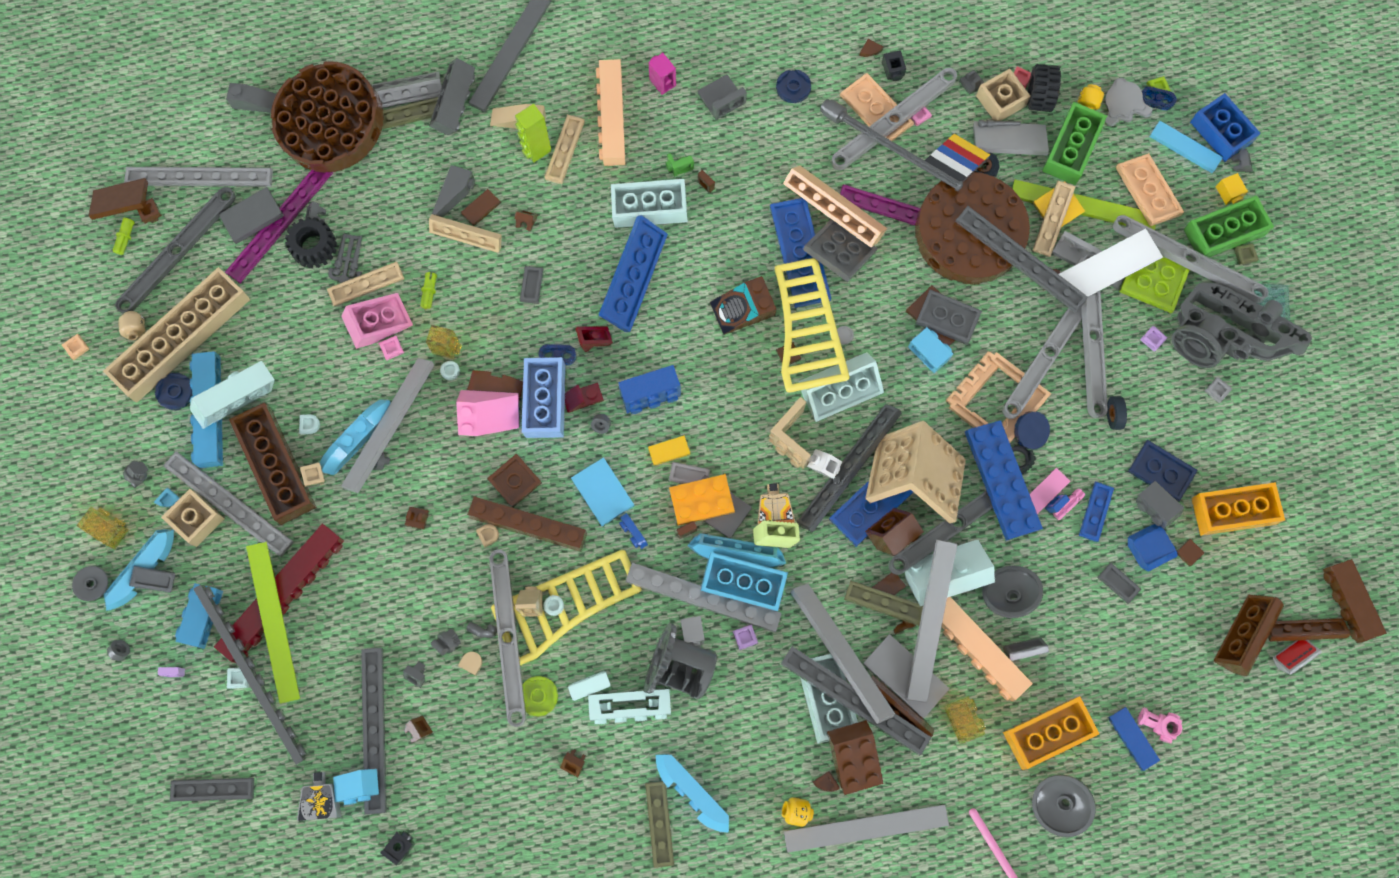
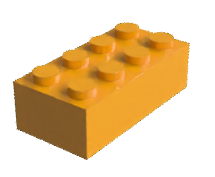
[1191,482,1285,536]
[1003,696,1099,770]

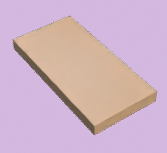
[840,73,914,141]
[1115,153,1184,227]

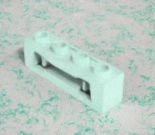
[588,689,671,724]

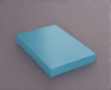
[571,457,635,526]

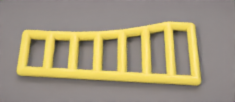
[774,258,850,393]
[491,550,641,665]

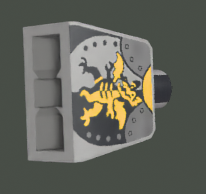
[297,772,341,821]

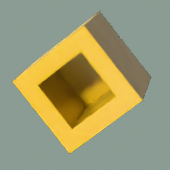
[1216,173,1248,205]

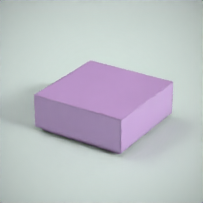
[1140,326,1168,352]
[733,624,758,650]
[158,667,185,677]

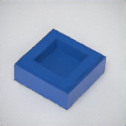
[1045,495,1070,513]

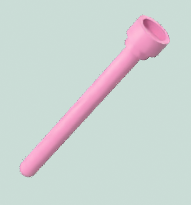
[969,808,1018,878]

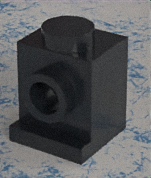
[881,50,906,81]
[380,831,415,866]

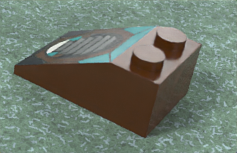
[710,276,776,335]

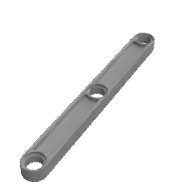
[831,68,957,171]
[1113,215,1269,303]
[1079,254,1108,418]
[1002,307,1082,419]
[489,549,526,727]

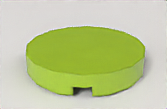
[523,676,558,717]

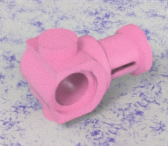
[1137,707,1182,744]

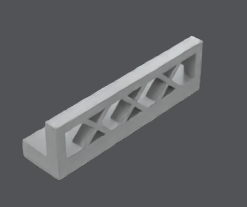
[372,71,442,108]
[1052,231,1124,289]

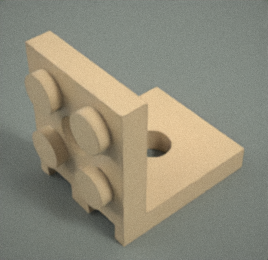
[769,397,811,469]

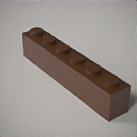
[467,496,587,552]

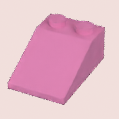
[341,293,413,349]
[456,390,519,436]

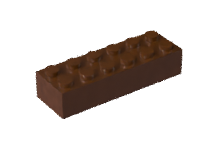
[229,402,317,525]

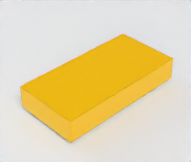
[648,436,690,466]

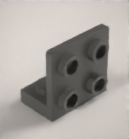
[698,75,747,120]

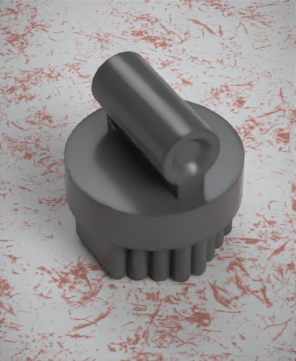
[123,460,148,488]
[431,629,461,655]

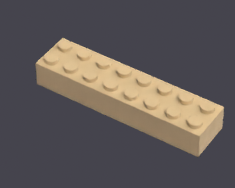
[103,267,251,403]

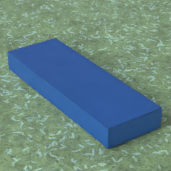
[1079,482,1114,542]
[1107,707,1160,771]

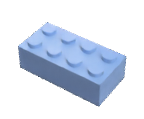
[522,357,565,438]

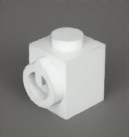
[807,449,842,479]

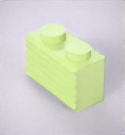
[753,520,800,548]

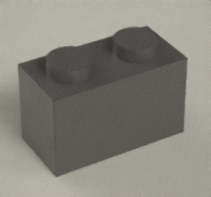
[1136,481,1184,529]

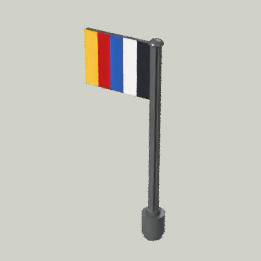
[820,99,990,191]

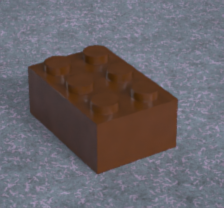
[827,720,884,795]

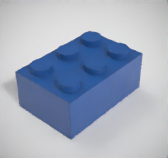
[1190,93,1261,162]
[618,365,681,414]

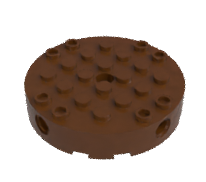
[271,61,384,172]
[915,172,1030,285]

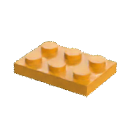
[669,474,735,526]

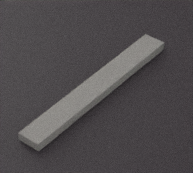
[124,167,273,187]
[341,358,435,493]
[163,451,294,558]
[906,540,957,702]
[790,584,895,724]
[783,805,949,853]

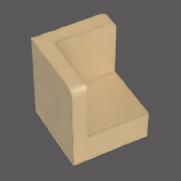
[300,463,325,487]

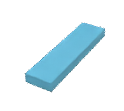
[1149,121,1223,173]

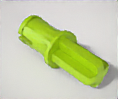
[113,218,135,255]
[420,272,437,309]

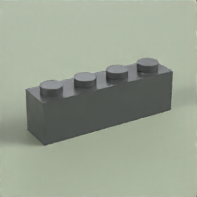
[429,58,475,135]

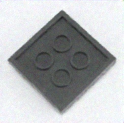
[803,219,878,282]

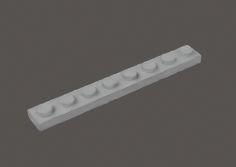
[626,563,782,633]

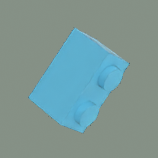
[908,327,953,373]
[333,769,379,805]

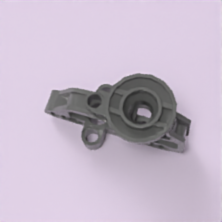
[1172,283,1312,368]

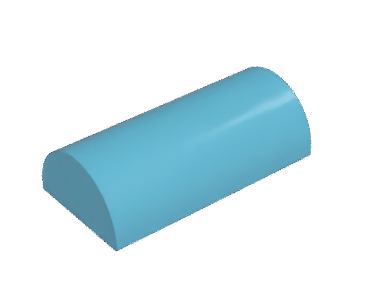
[701,552,788,611]

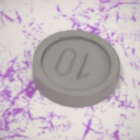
[837,326,854,344]

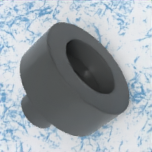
[591,414,611,434]
[373,453,390,470]
[107,640,130,661]

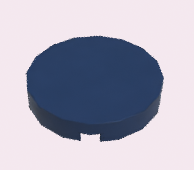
[776,69,811,103]
[155,373,193,410]
[1014,411,1050,449]

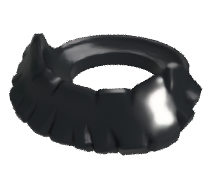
[1012,446,1036,475]

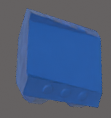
[1128,524,1178,572]

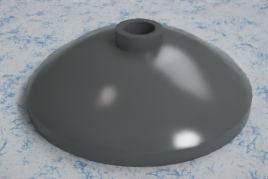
[982,566,1043,618]
[1032,774,1096,837]

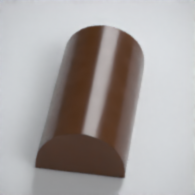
[1214,594,1284,676]

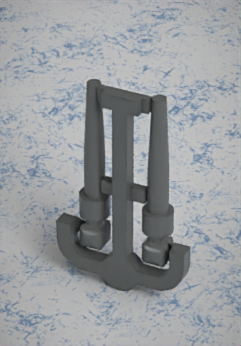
[328,234,362,283]

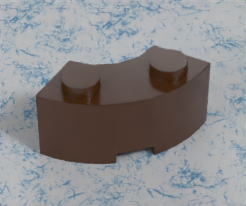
[467,370,523,401]

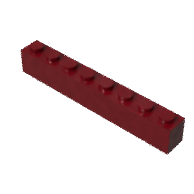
[214,523,344,664]

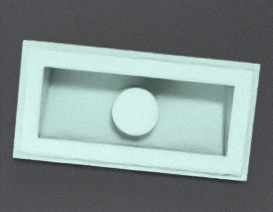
[568,671,610,701]

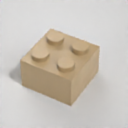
[976,69,1030,121]
[161,489,225,547]

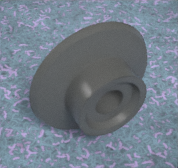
[72,566,108,601]

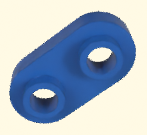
[619,513,648,549]

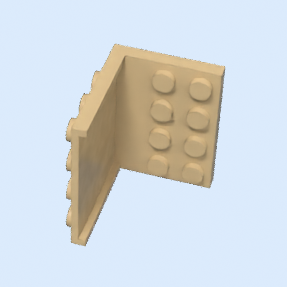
[866,420,966,523]

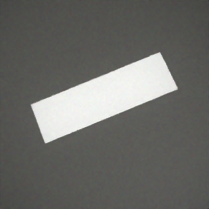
[1059,229,1163,296]

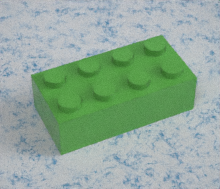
[1042,102,1107,186]
[1183,195,1274,258]

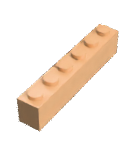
[596,59,625,166]
[783,165,887,247]
[941,597,1033,701]

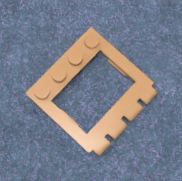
[946,351,1051,443]

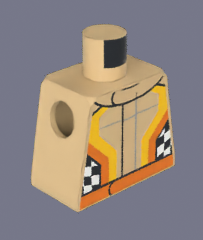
[757,483,795,525]

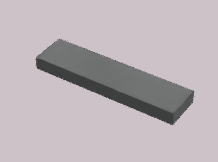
[170,778,255,802]

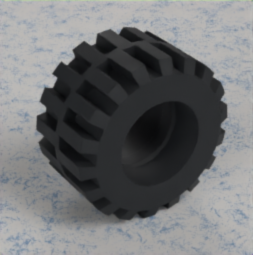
[1027,64,1061,112]
[285,217,337,269]

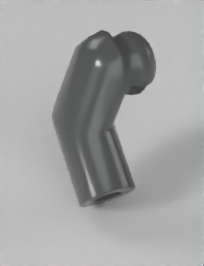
[466,622,497,638]

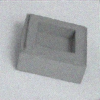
[1205,377,1232,403]

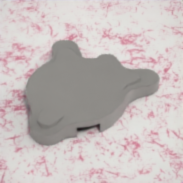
[1105,78,1152,127]

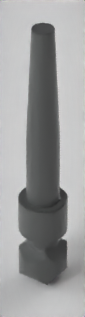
[978,120,1021,127]

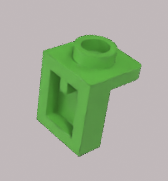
[665,153,694,177]

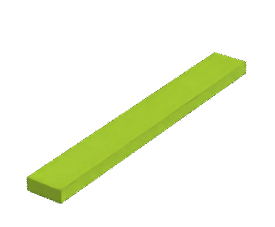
[1012,179,1156,230]
[246,542,300,704]

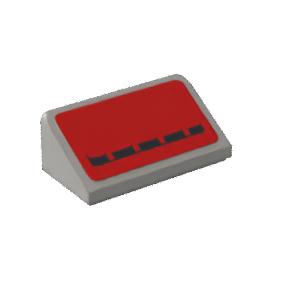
[1273,640,1322,675]

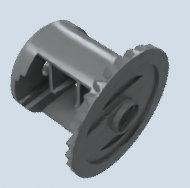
[644,623,717,699]

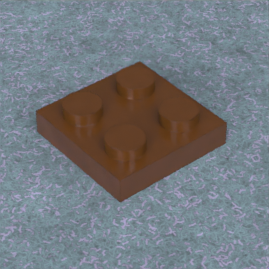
[487,454,542,508]

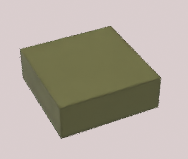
[1234,243,1259,265]

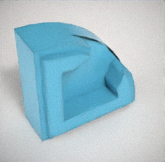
[154,488,180,507]

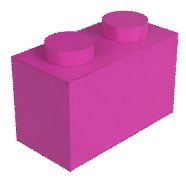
[648,53,676,95]

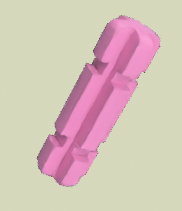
[1052,488,1085,520]

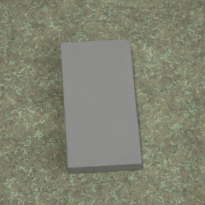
[973,121,1049,156]
[863,634,949,719]

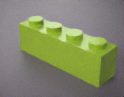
[515,104,551,163]

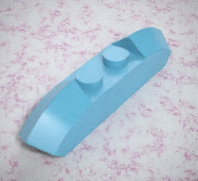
[319,400,391,475]
[104,529,174,611]
[688,533,786,568]
[656,755,729,832]

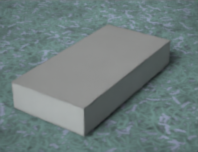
[669,462,710,484]

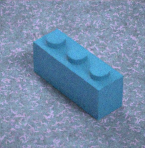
[175,583,223,649]

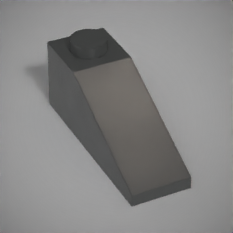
[226,83,277,113]
[432,165,475,217]

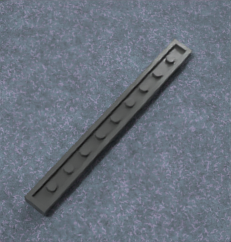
[193,584,307,765]

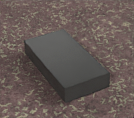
[520,266,544,304]
[1097,563,1141,604]
[129,566,176,593]
[1003,637,1049,661]

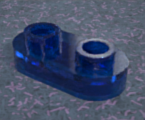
[1142,87,1177,110]
[538,344,577,365]

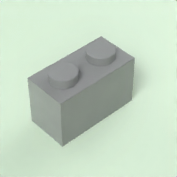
[681,616,705,647]

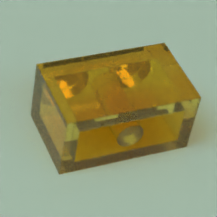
[426,325,461,359]
[76,506,129,550]
[943,696,986,744]

